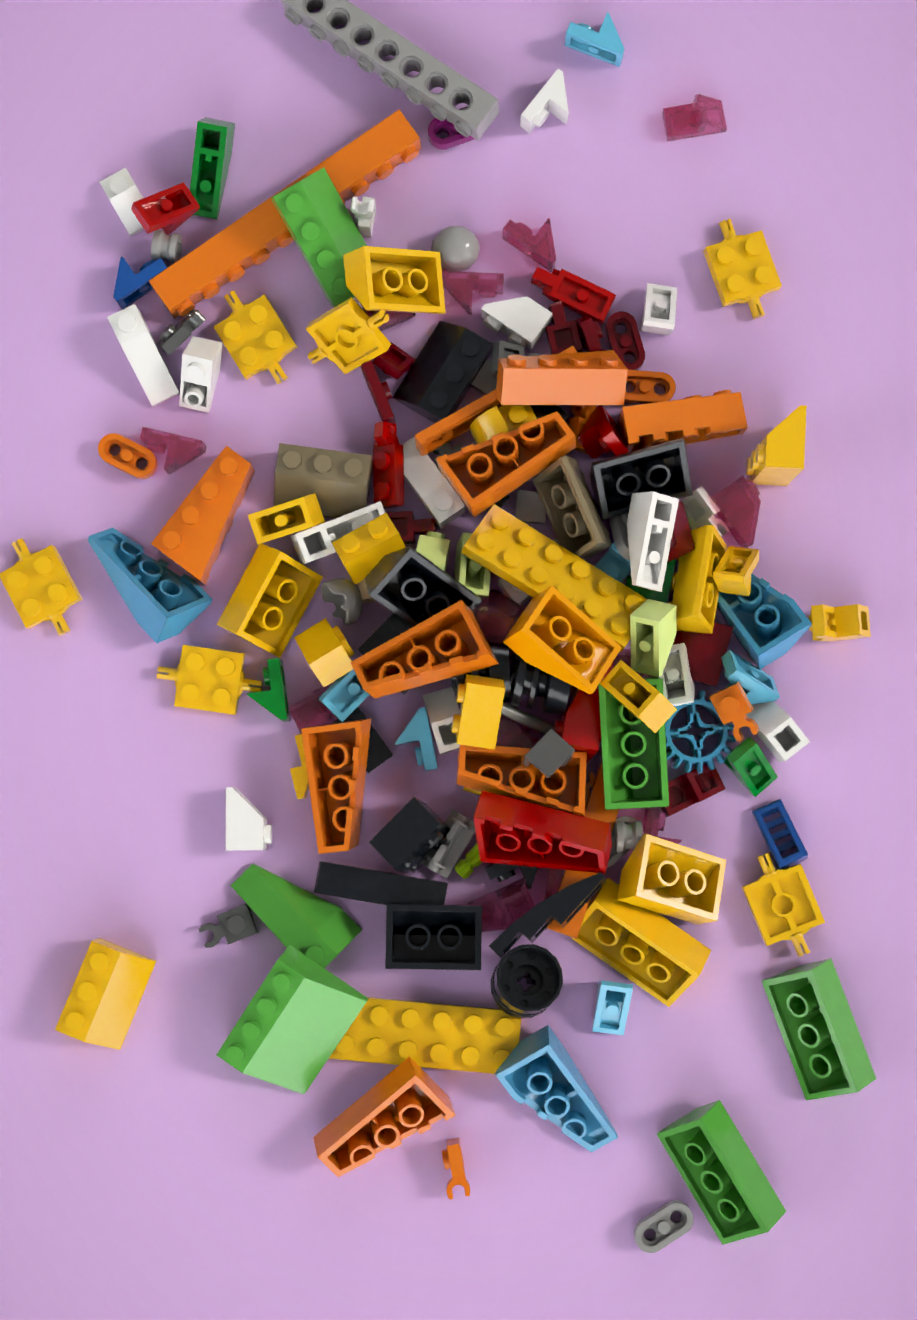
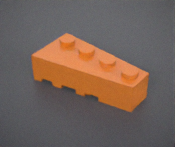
[496,350,628,405]
[617,390,748,452]
[436,411,576,518]
[151,445,255,585]
[350,600,499,699]
[301,718,371,854]
[456,745,587,816]
[313,1056,456,1177]

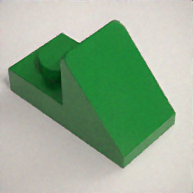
[247,658,290,722]
[724,737,778,797]

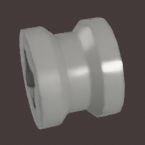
[151,230,182,264]
[615,821,643,852]

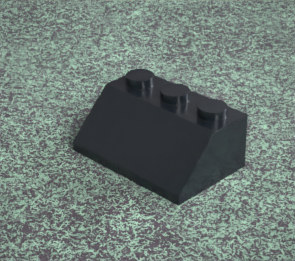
[393,321,492,423]
[590,438,693,519]
[365,546,482,627]
[385,904,482,970]

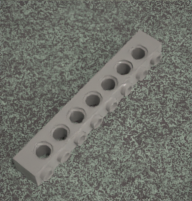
[281,0,499,141]

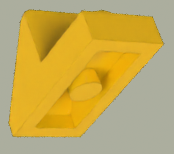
[713,546,759,596]

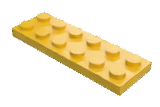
[461,504,647,653]
[329,997,521,1074]

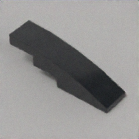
[314,861,448,905]
[489,873,606,958]

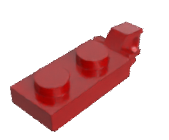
[531,267,616,324]
[373,421,404,509]

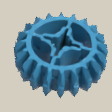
[665,690,736,773]

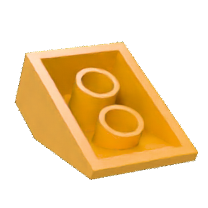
[503,585,622,694]

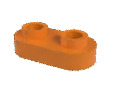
[624,370,676,404]
[98,433,158,479]

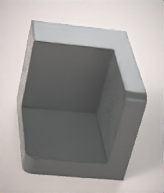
[523,728,575,777]

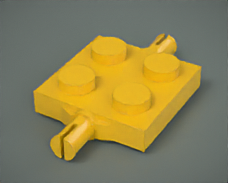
[703,219,782,319]
[214,291,298,384]
[306,297,391,374]
[0,538,83,636]
[157,645,263,715]
[741,852,825,957]

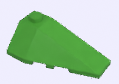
[231,863,362,968]

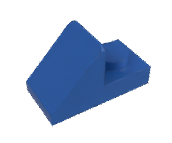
[113,256,167,310]

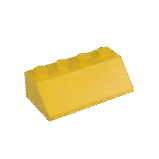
[570,878,711,1007]

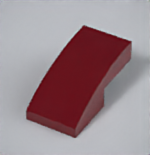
[660,763,726,817]

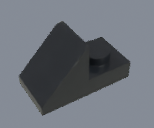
[485,863,538,889]

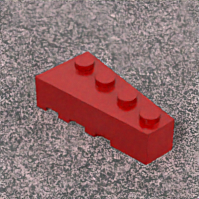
[473,790,612,874]

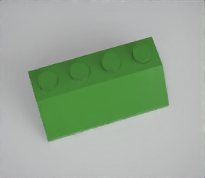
[271,167,367,308]
[598,677,669,810]
[762,958,877,1101]
[657,1100,786,1245]

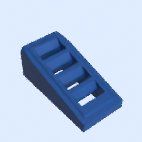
[752,799,808,869]

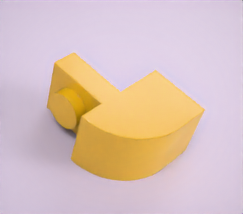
[470,405,537,444]
[808,604,871,641]

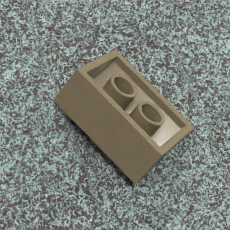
[274,443,373,518]
[533,455,612,559]

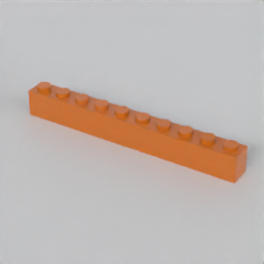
[149,110,421,319]

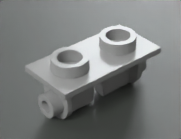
[424,809,475,879]

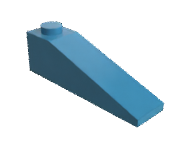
[88,528,213,643]
[717,574,812,670]
[495,1025,618,1152]

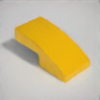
[290,734,309,799]

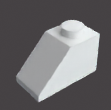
[225,787,272,851]

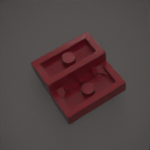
[673,622,733,687]

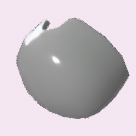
[431,226,480,273]
[321,578,363,625]

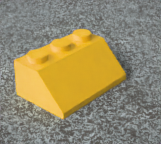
[343,246,446,314]
[746,405,807,486]
[668,525,727,634]
[216,543,323,658]
[617,834,726,925]
[55,938,157,1050]

